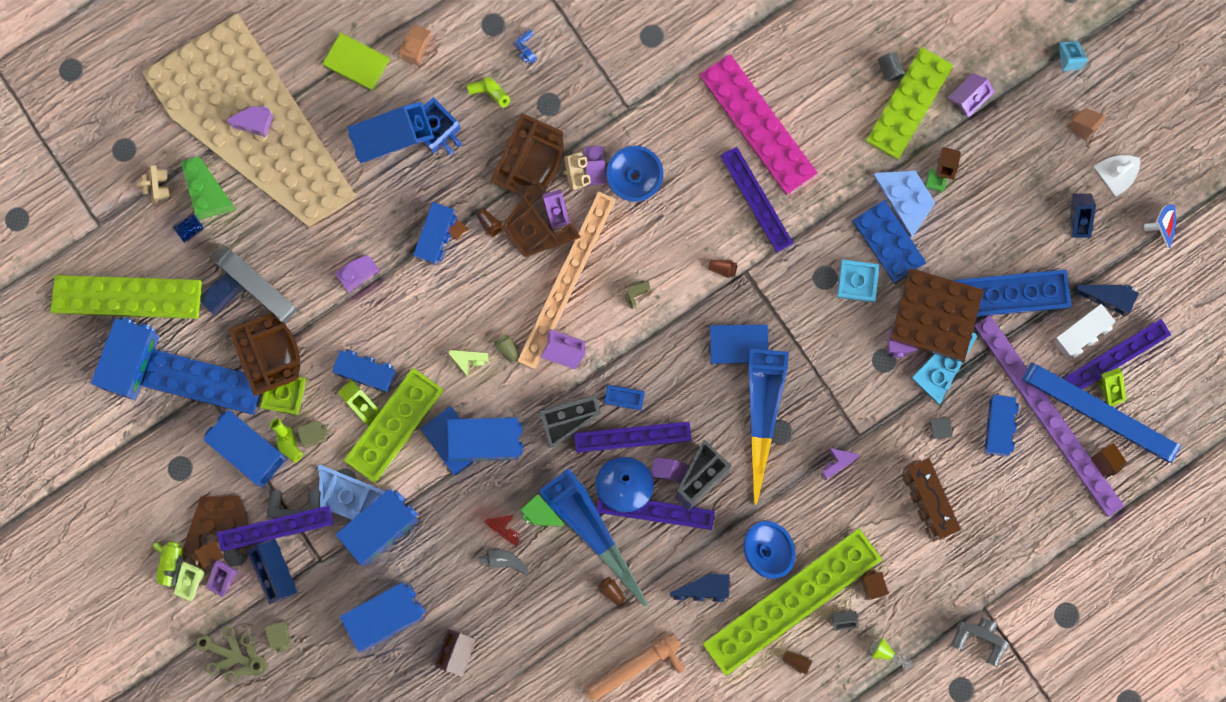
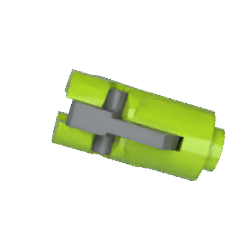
[152,541,183,587]

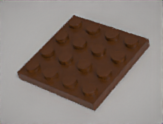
[889,268,984,363]

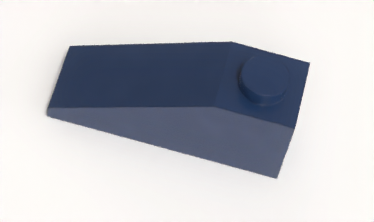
[1073,285,1139,316]

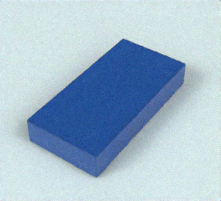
[604,385,645,411]

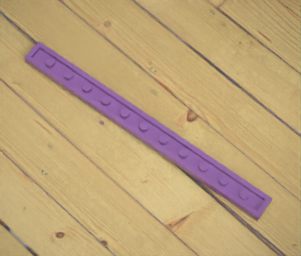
[974,315,1124,517]

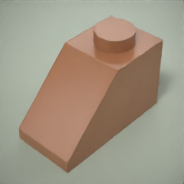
[399,25,432,66]
[1069,108,1107,140]

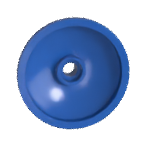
[607,146,664,202]
[596,457,654,512]
[744,521,796,579]

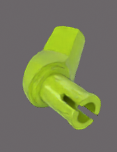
[467,77,510,108]
[269,418,303,463]

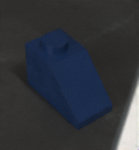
[1070,194,1096,238]

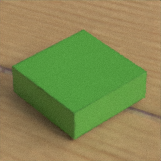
[925,169,947,192]

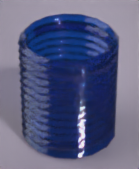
[173,213,204,243]

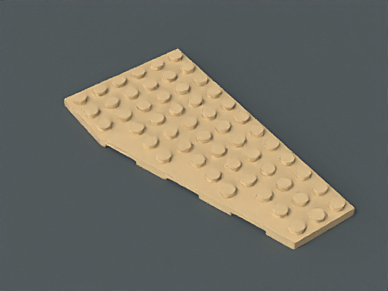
[142,13,357,227]

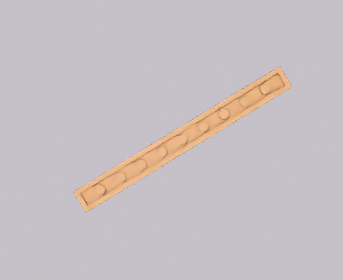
[518,192,616,370]

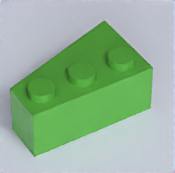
[181,157,237,220]

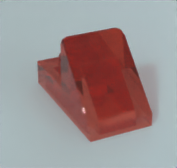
[484,515,520,547]

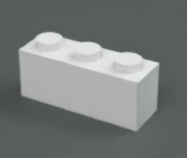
[1053,304,1116,359]

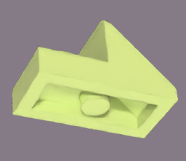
[449,350,489,377]
[174,562,205,602]

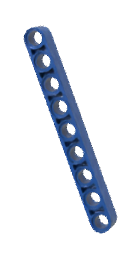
[1022,362,1181,463]

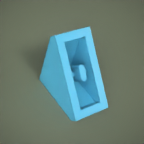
[1059,41,1087,71]

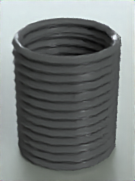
[878,52,905,82]

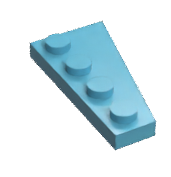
[911,332,977,405]

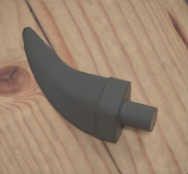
[479,549,529,575]

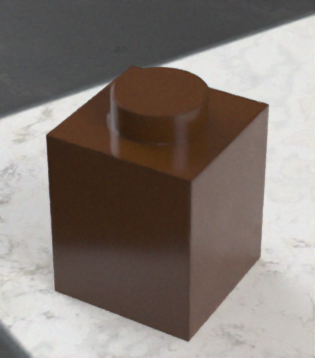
[935,147,961,180]
[1091,443,1127,477]
[191,540,224,569]
[861,569,889,601]

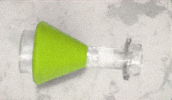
[868,638,913,671]

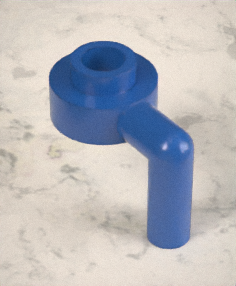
[514,29,537,64]

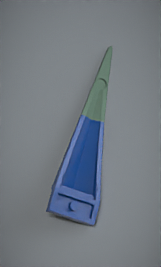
[539,468,648,606]

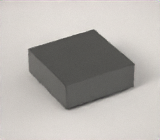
[930,418,953,440]

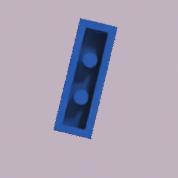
[413,202,457,265]
[332,349,396,394]
[984,394,1019,457]

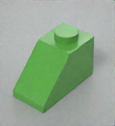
[521,495,564,527]

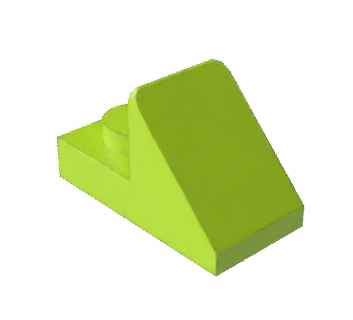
[1097,368,1126,406]

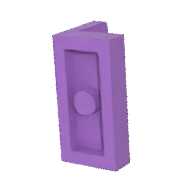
[948,73,995,117]
[541,329,585,369]

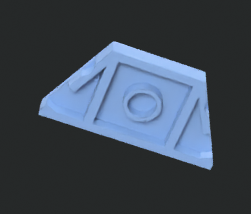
[873,171,935,237]
[318,464,386,520]

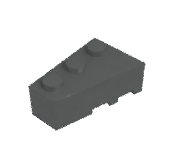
[540,395,601,448]
[675,440,732,511]

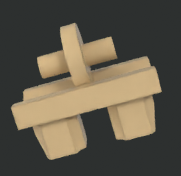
[562,152,591,190]
[137,165,169,204]

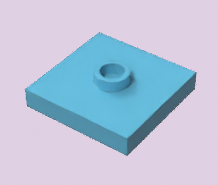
[837,259,880,303]

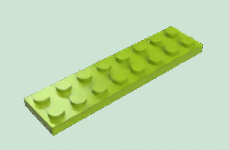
[50,275,202,319]

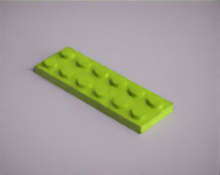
[866,47,954,161]
[344,368,444,484]

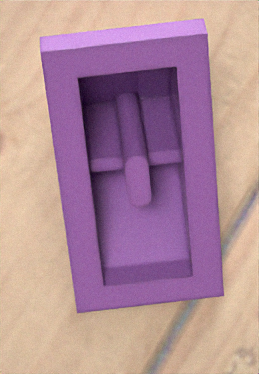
[651,458,690,484]
[206,560,239,597]

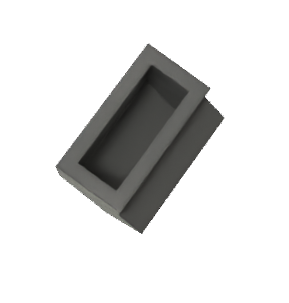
[831,611,859,631]

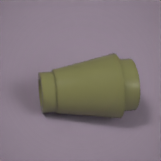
[494,334,519,363]

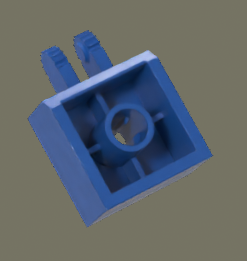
[422,97,463,155]

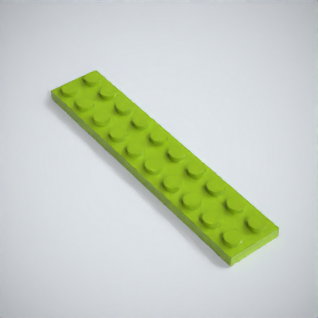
[703,528,883,676]

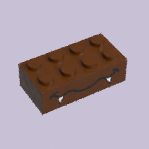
[902,458,961,542]

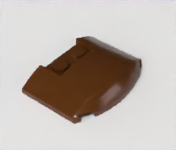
[490,113,564,197]
[228,313,300,396]

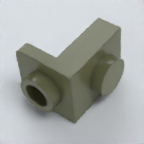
[624,280,651,309]

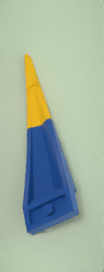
[749,348,789,505]

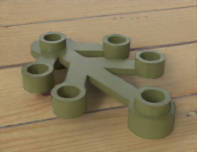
[195,626,267,683]

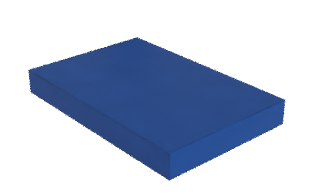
[710,325,768,364]
[420,406,472,475]

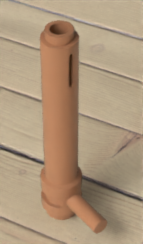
[585,632,684,701]

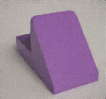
[584,146,606,186]
[542,189,569,229]
[821,448,859,480]

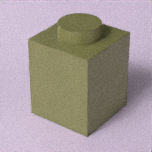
[297,421,329,448]
[265,622,293,653]

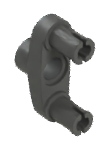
[267,490,319,518]
[951,617,1009,667]

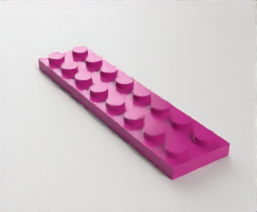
[699,54,818,196]

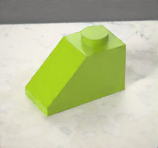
[337,380,380,426]

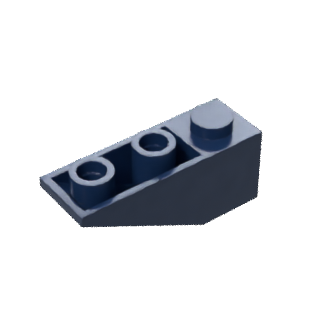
[670,573,730,602]

